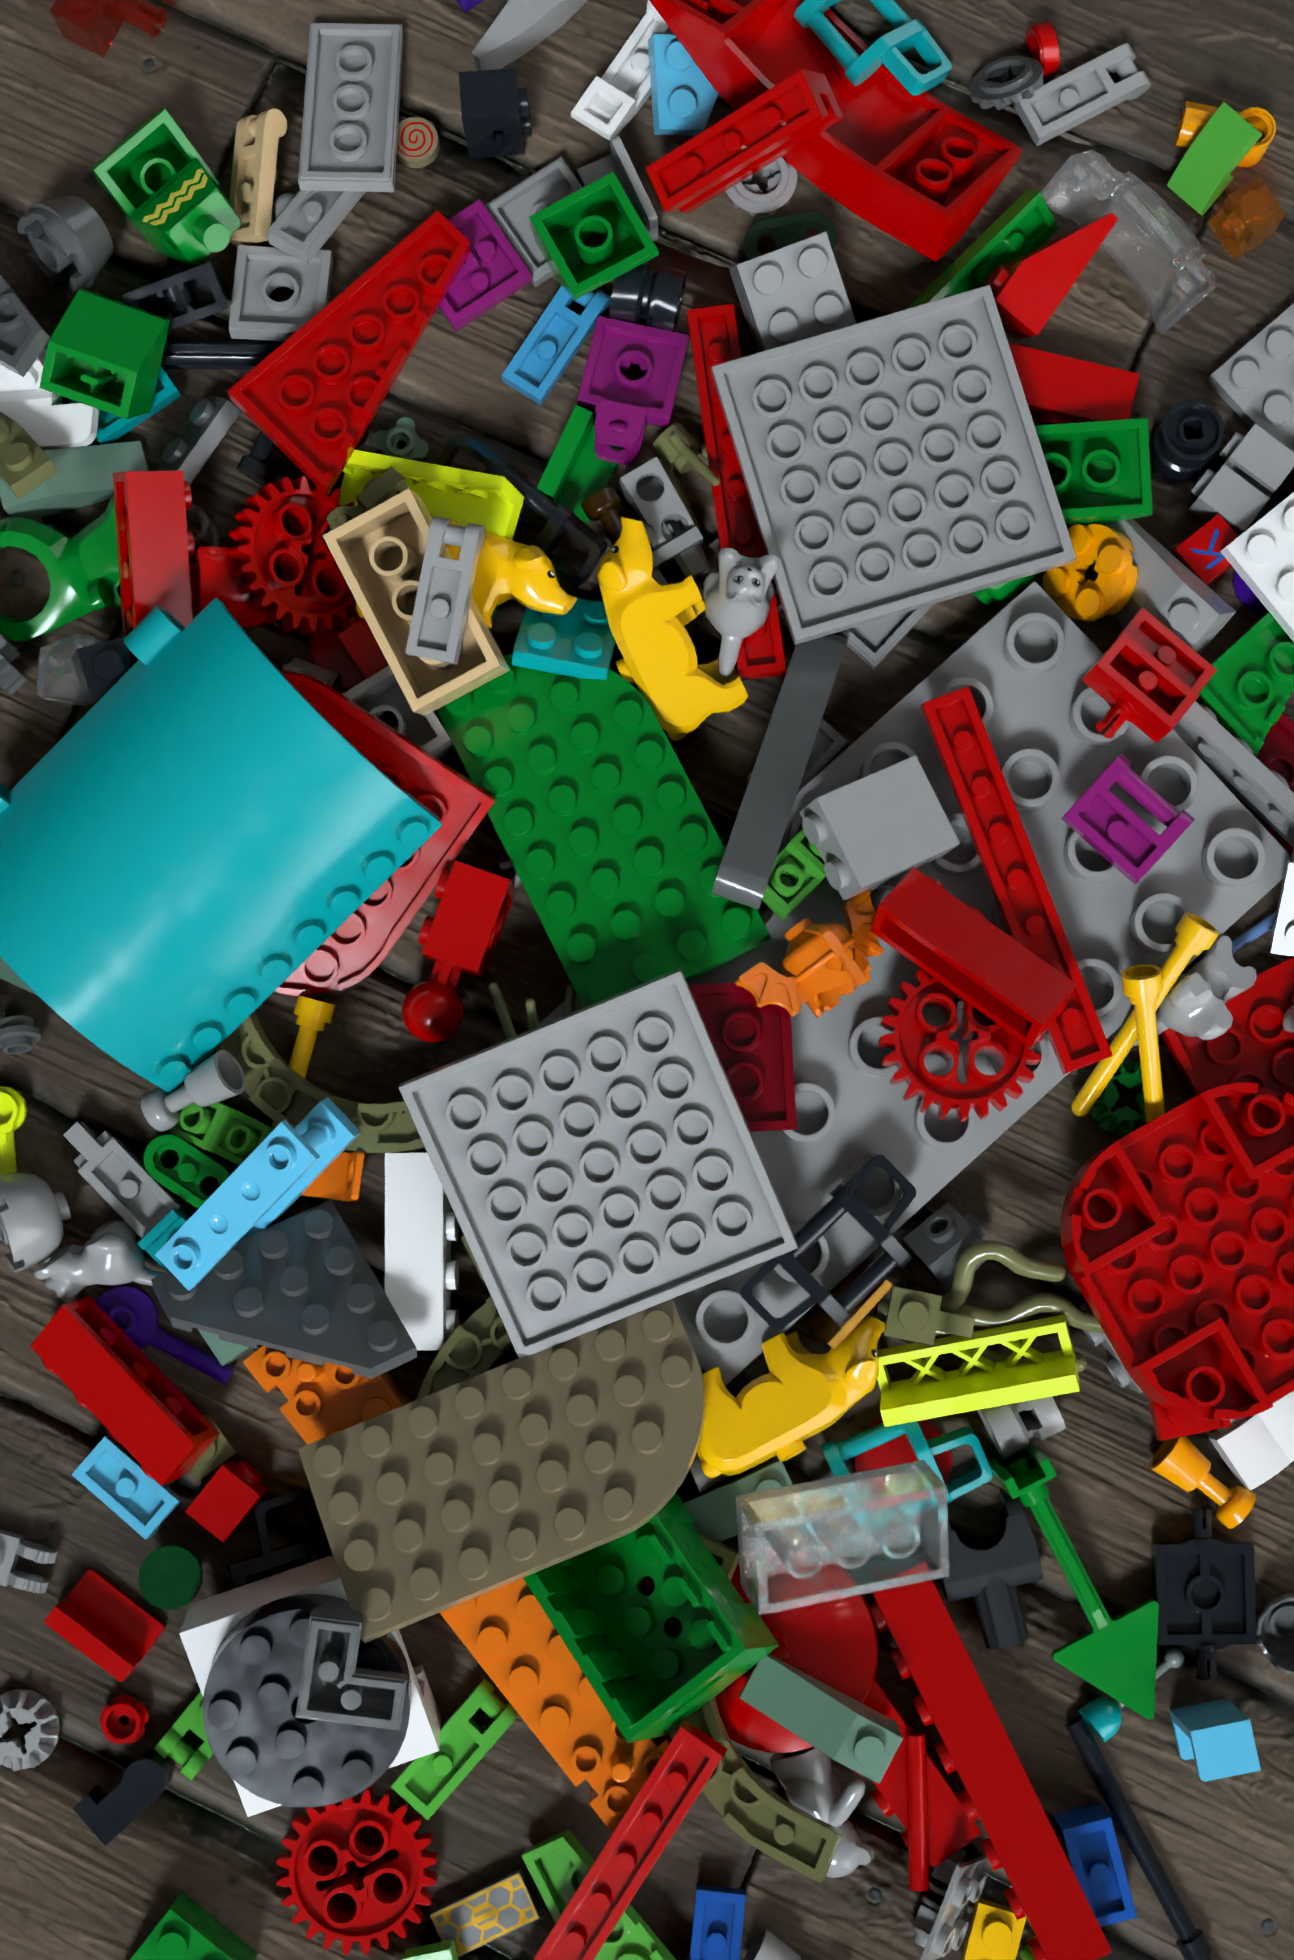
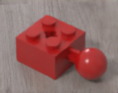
[402,861,516,1042]

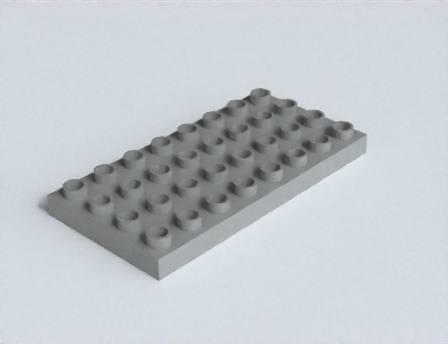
[539,581,1292,1386]

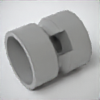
[977,1397,1066,1460]

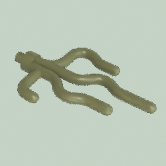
[875,1240,1105,1376]

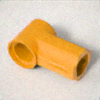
[1175,101,1276,167]

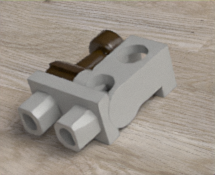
[581,456,709,585]

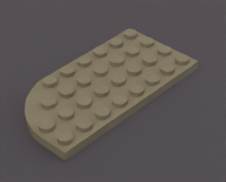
[298,1298,706,1643]

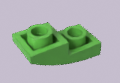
[1167,102,1263,216]
[762,829,826,920]
[169,1102,275,1166]

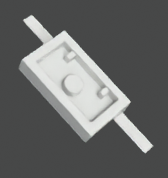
[0,348,99,450]

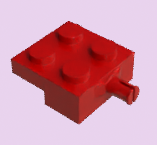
[1082,607,1217,743]

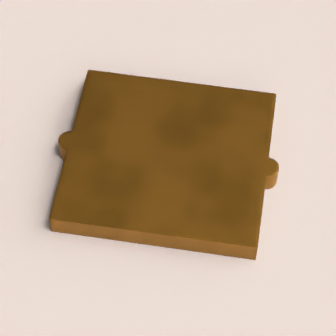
[806,1261,893,1350]

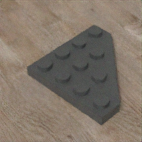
[151,1200,417,1379]

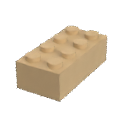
[323,488,510,716]

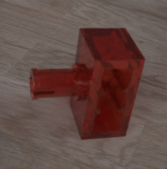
[50,0,167,58]

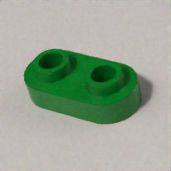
[143,1135,232,1209]

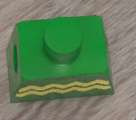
[129,157,242,267]

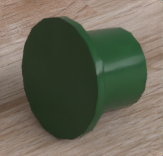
[139,1545,203,1610]

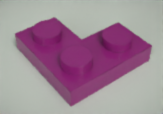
[438,199,533,332]

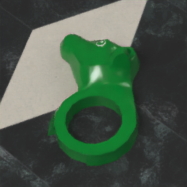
[0,496,121,641]

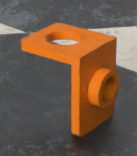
[301,1151,364,1202]

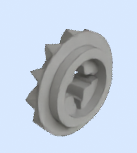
[724,157,797,217]
[0,1689,60,1772]

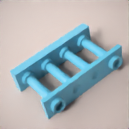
[155,1097,361,1291]

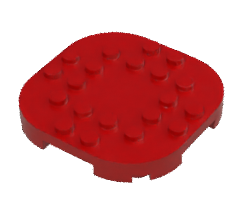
[1060,1082,1294,1421]

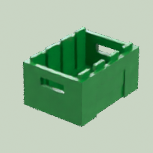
[524,1492,779,1743]

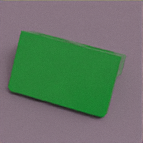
[536,405,624,524]

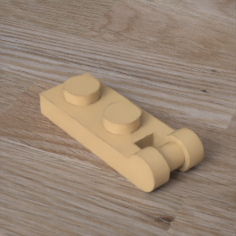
[229,108,287,246]

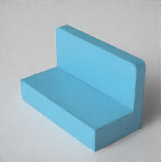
[72,1435,182,1540]

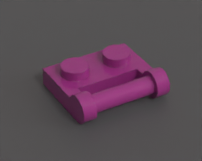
[1061,753,1195,885]

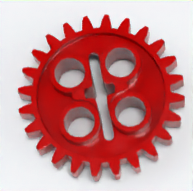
[228,476,358,635]
[878,969,1043,1122]
[276,1785,439,1955]

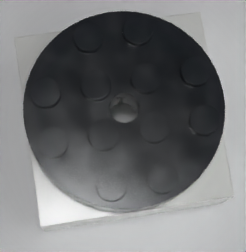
[179,1555,441,1817]

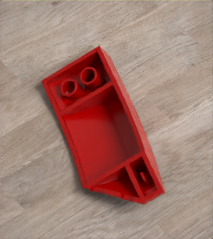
[649,0,1022,262]

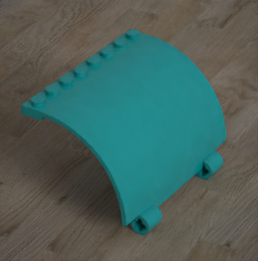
[0,597,443,1094]

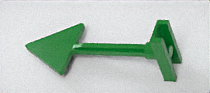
[988,1440,1159,1720]

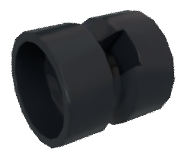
[609,262,687,332]
[1149,399,1224,480]

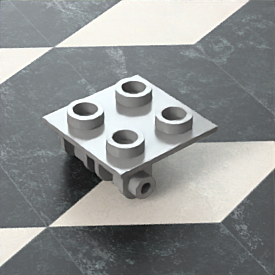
[911,1849,987,1960]

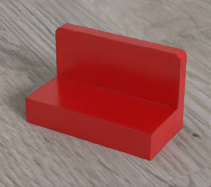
[43,1568,166,1683]

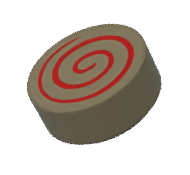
[396,117,440,168]

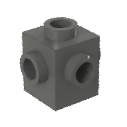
[903,1202,987,1292]

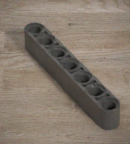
[711,634,848,910]

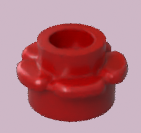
[100,1695,149,1744]

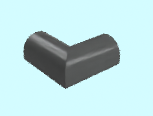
[295,1605,408,1730]

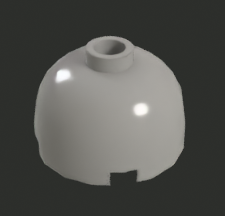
[0,1172,71,1273]

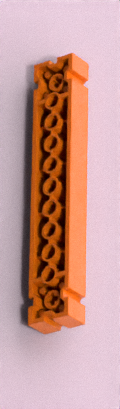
[243,1346,672,1834]

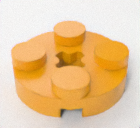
[1042,524,1138,622]

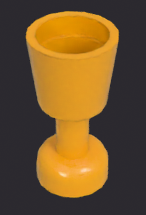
[1149,1436,1256,1529]

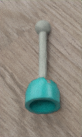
[1078,1648,1184,1743]

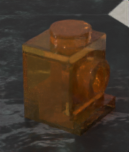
[1208,176,1286,261]

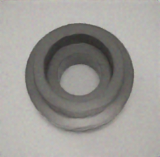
[0,1015,41,1054]

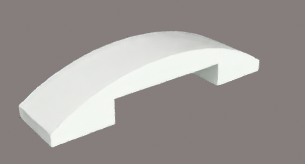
[571,0,674,141]

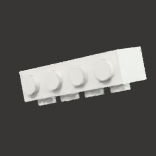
[385,1152,459,1350]

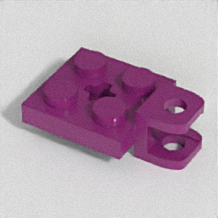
[577,316,690,466]

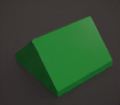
[91,107,221,245]

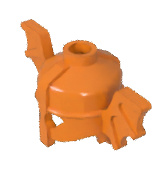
[735,890,884,1018]

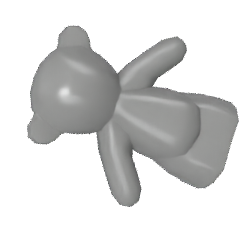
[770,1747,874,1878]

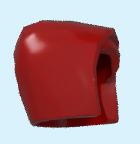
[189,545,268,628]

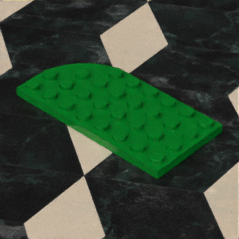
[437,654,771,1008]

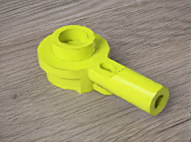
[0,1086,27,1175]

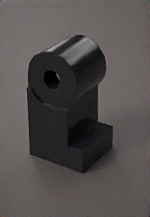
[73,1750,174,1846]

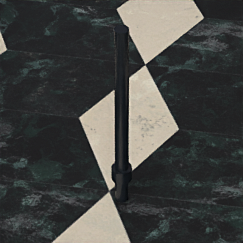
[1065,1716,1212,1960]

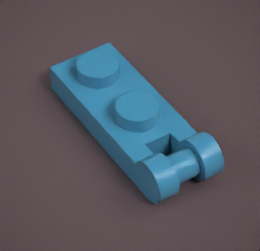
[501,285,611,406]

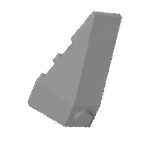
[1088,519,1236,654]

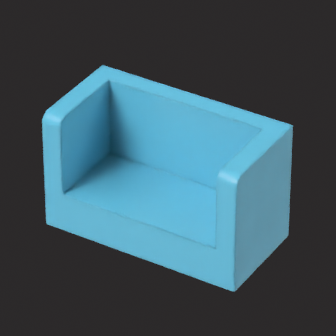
[1169,1698,1261,1782]

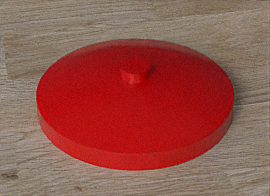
[715,1547,878,1753]

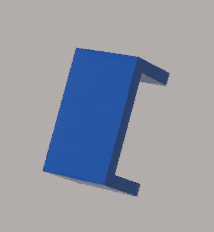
[1053,1802,1138,1927]

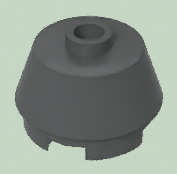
[17,195,113,294]

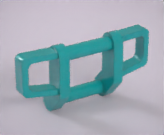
[794,0,952,96]
[795,1421,993,1557]

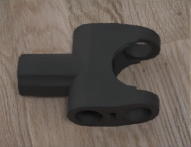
[930,1491,1043,1649]

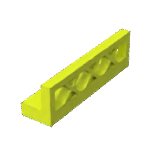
[339,450,525,540]
[877,1314,1080,1427]

